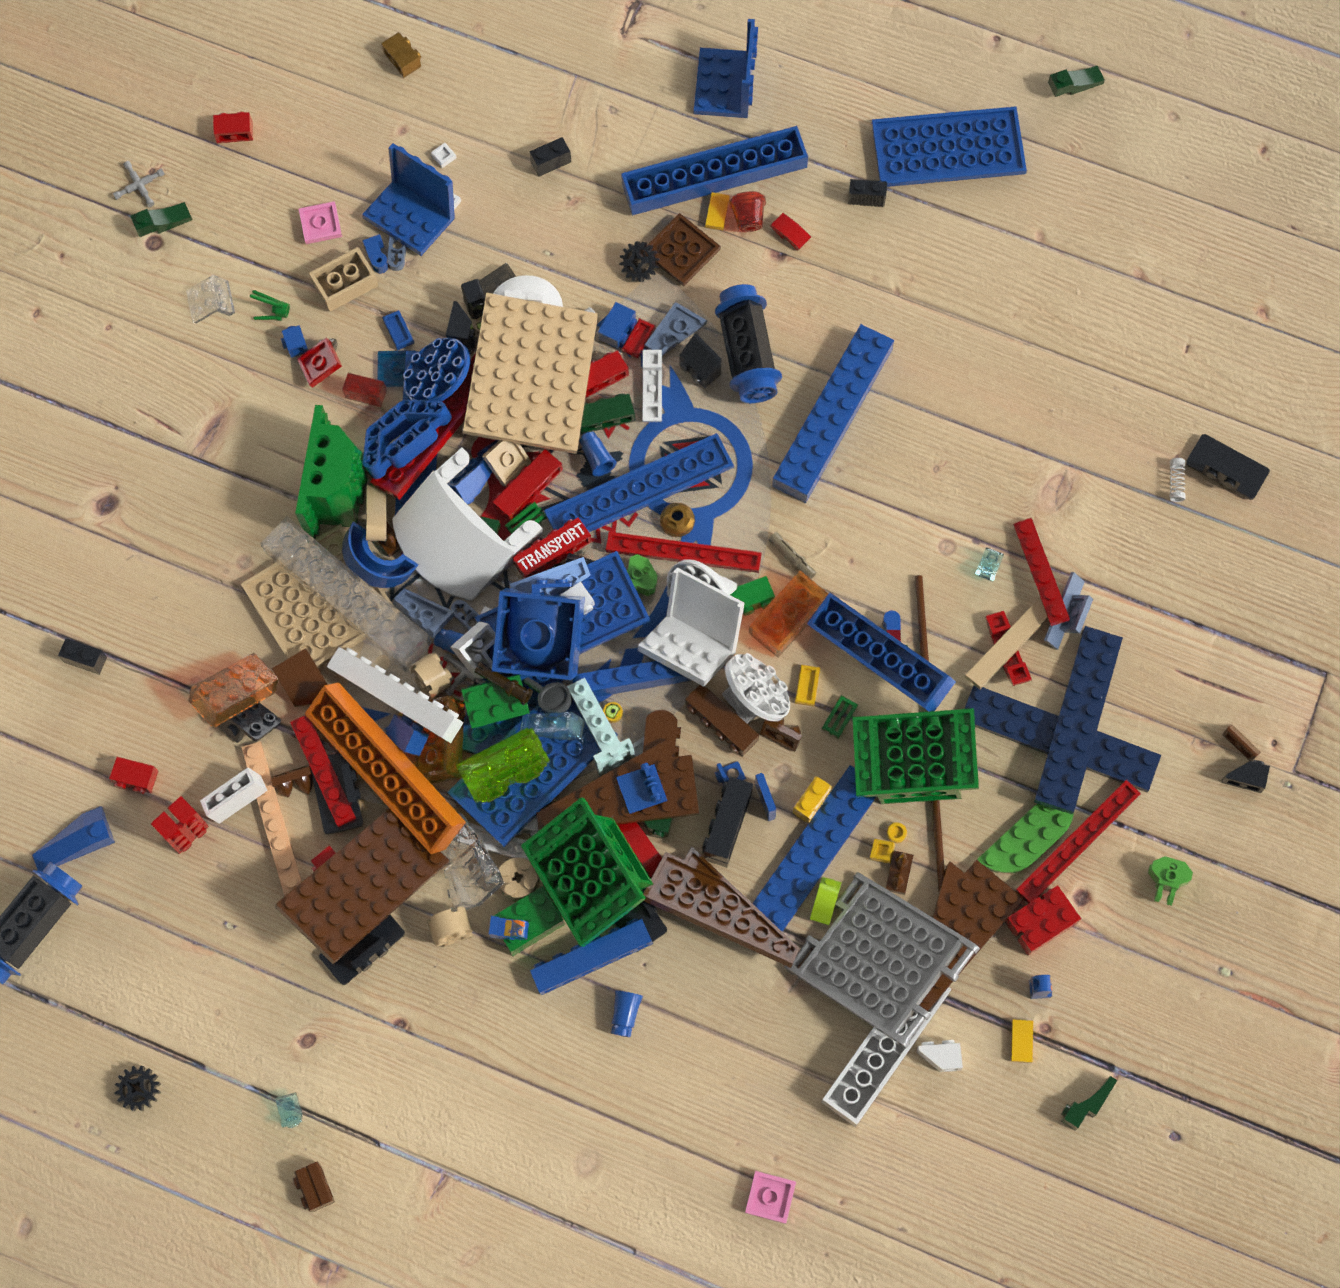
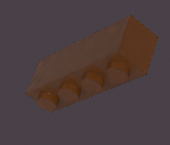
[685,685,759,757]

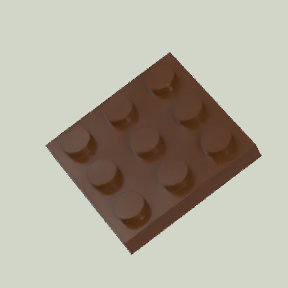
[643,213,721,287]

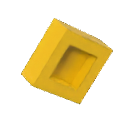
[870,839,895,864]

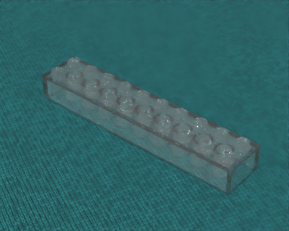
[260,516,432,672]

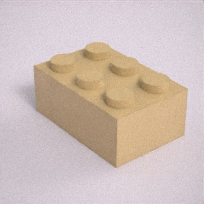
[309,247,379,312]

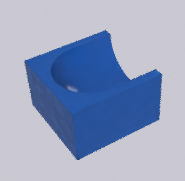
[492,588,585,680]

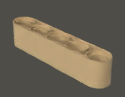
[366,484,386,541]

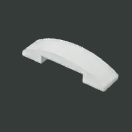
[643,350,662,422]

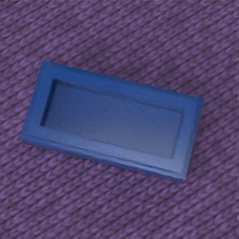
[382,310,414,351]

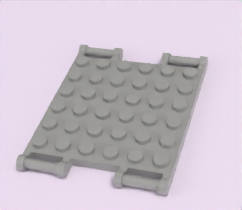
[784,872,980,1049]

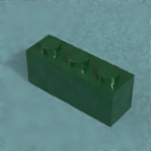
[580,393,635,435]

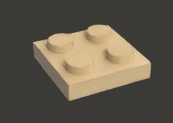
[482,440,532,486]

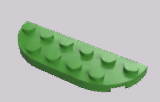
[977,803,1074,874]

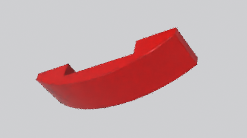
[985,611,1032,686]
[618,822,662,878]

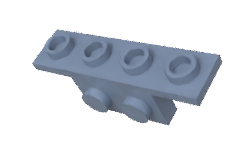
[1044,572,1093,650]

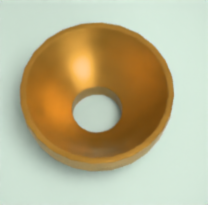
[660,503,695,537]

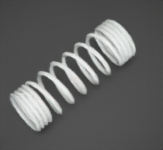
[1170,458,1186,502]

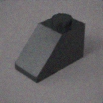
[1222,760,1270,793]

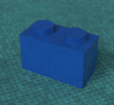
[598,302,637,349]
[385,714,429,756]

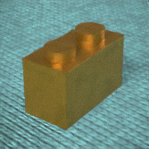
[381,32,421,78]

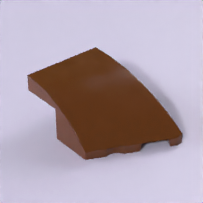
[272,648,328,707]

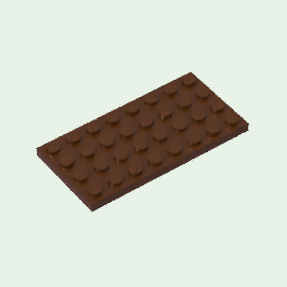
[275,808,449,964]

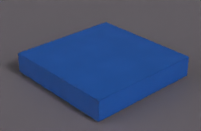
[755,773,776,821]

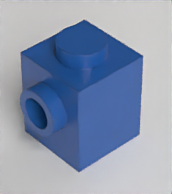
[281,325,308,358]

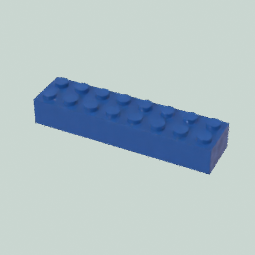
[807,593,956,712]

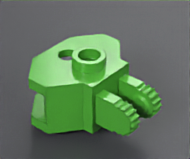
[627,554,658,596]
[1148,856,1193,906]

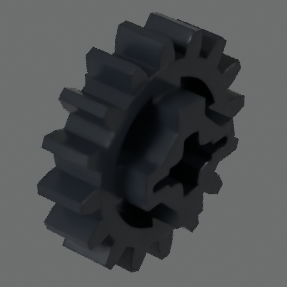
[619,241,660,282]
[114,1066,161,1112]

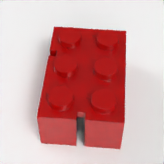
[150,796,209,854]
[1005,885,1082,956]

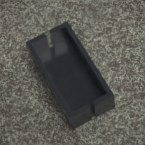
[702,777,753,868]

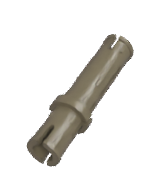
[768,532,817,581]

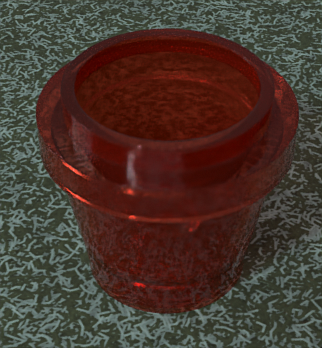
[729,191,766,232]

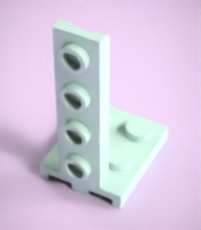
[567,678,635,777]

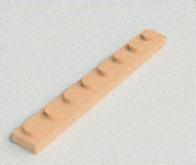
[241,741,302,896]

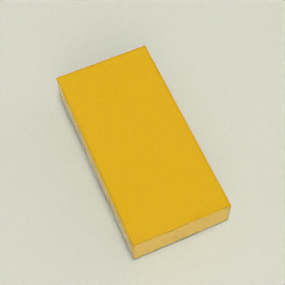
[705,192,730,231]
[795,665,820,707]
[1011,1019,1033,1063]

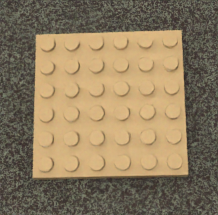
[241,524,401,668]

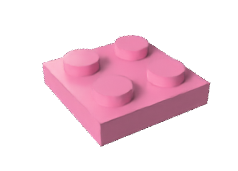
[299,201,342,244]
[745,1171,796,1224]

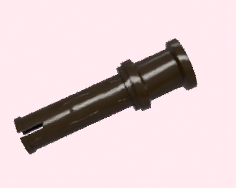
[474,662,533,705]

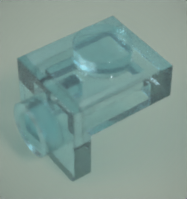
[975,547,1004,582]
[276,1092,303,1128]

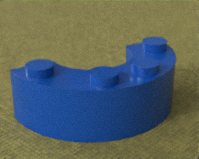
[342,522,419,588]

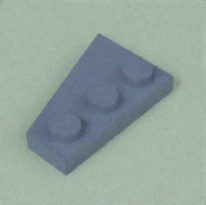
[645,302,707,356]
[393,588,454,638]

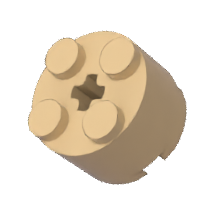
[409,652,452,699]
[497,858,539,902]
[427,907,473,948]

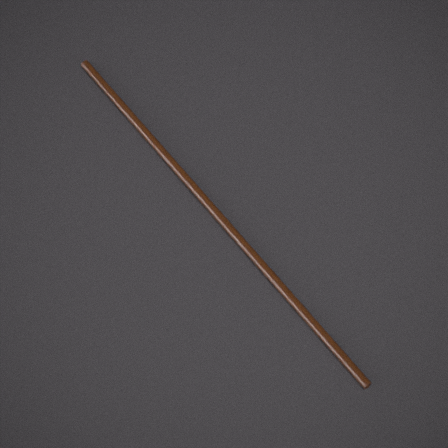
[915,575,945,894]

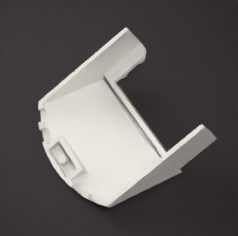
[392,448,542,601]

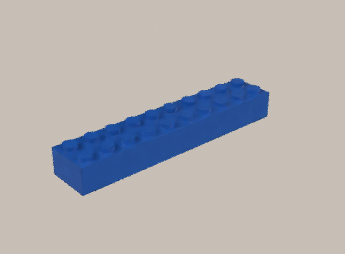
[621,126,808,216]
[772,324,894,503]

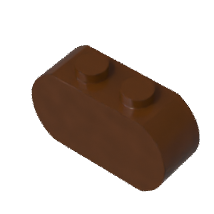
[643,710,681,757]

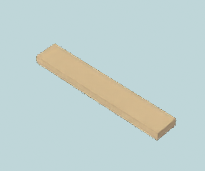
[965,598,1048,689]

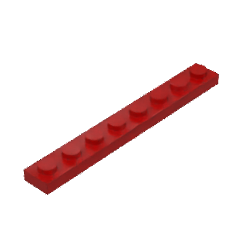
[606,532,762,573]
[1015,780,1141,904]

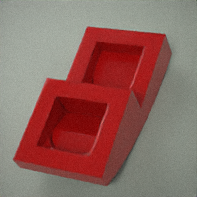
[770,213,811,251]

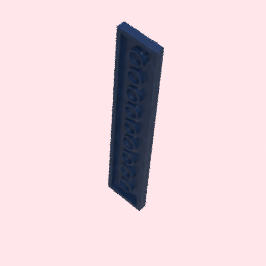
[1034,626,1123,815]
[965,685,1161,793]

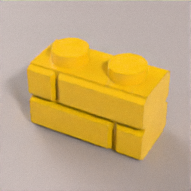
[793,776,832,824]

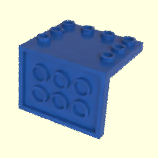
[694,19,758,118]
[362,143,455,256]

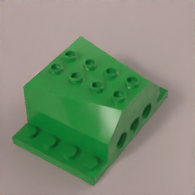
[295,405,368,541]
[852,708,979,804]
[521,797,654,947]

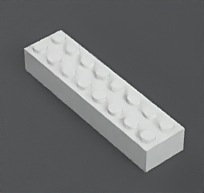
[821,987,951,1127]

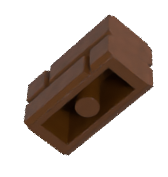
[293,1161,335,1212]

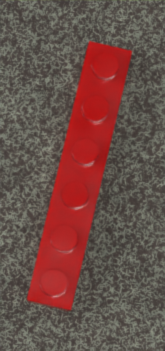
[1013,517,1070,626]
[290,715,356,827]

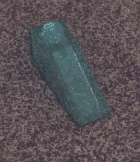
[520,712,585,740]

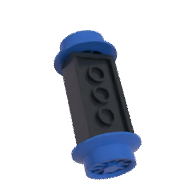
[715,284,782,404]
[0,862,83,984]

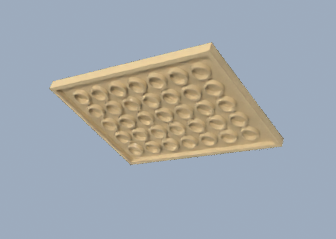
[462,293,598,454]

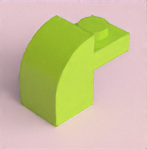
[810,877,842,925]

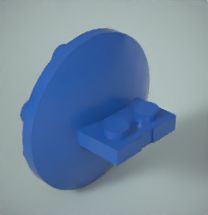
[403,338,470,401]

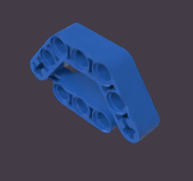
[363,400,452,479]

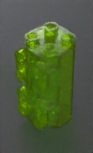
[456,727,550,803]

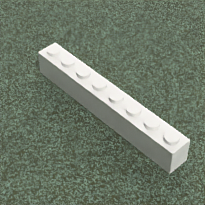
[326,647,463,743]

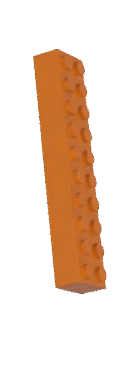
[305,683,466,854]

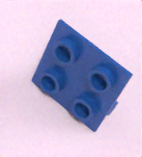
[616,763,668,814]

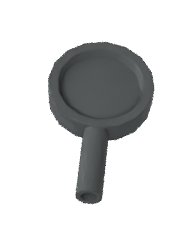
[524,677,572,716]

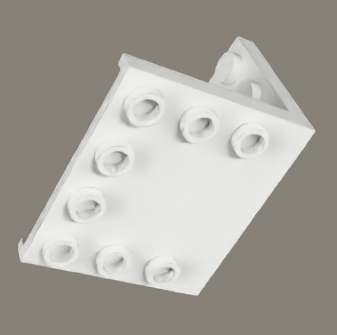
[638,568,744,686]

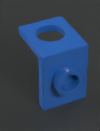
[714,761,746,785]

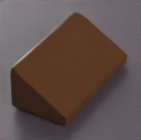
[1223,725,1261,761]

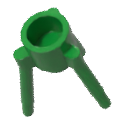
[250,290,290,321]

